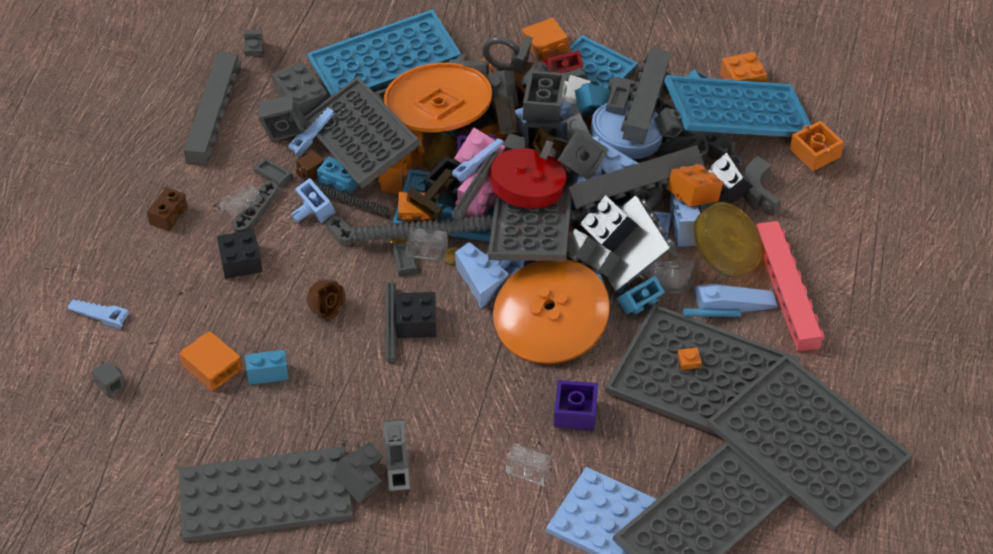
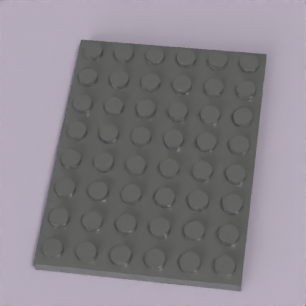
[605,304,800,437]
[706,354,913,531]

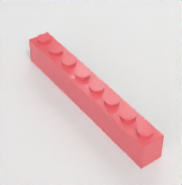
[755,221,824,352]

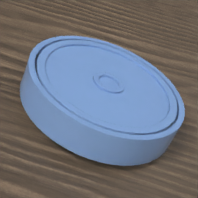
[590,101,663,159]

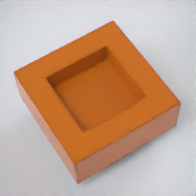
[677,347,702,370]

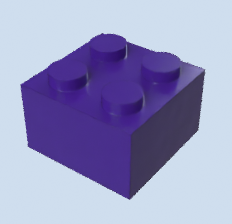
[554,380,598,430]

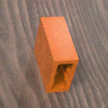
[522,17,571,62]
[179,331,243,391]

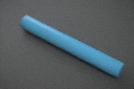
[683,308,741,317]

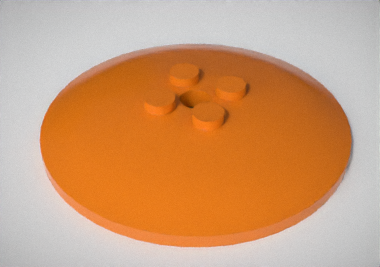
[384,63,492,132]
[493,259,610,365]

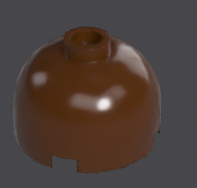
[307,279,345,319]

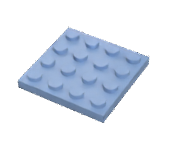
[546,467,657,554]

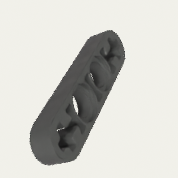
[232,181,278,233]

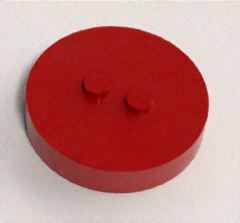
[489,148,566,208]

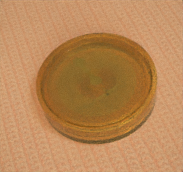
[694,202,763,278]

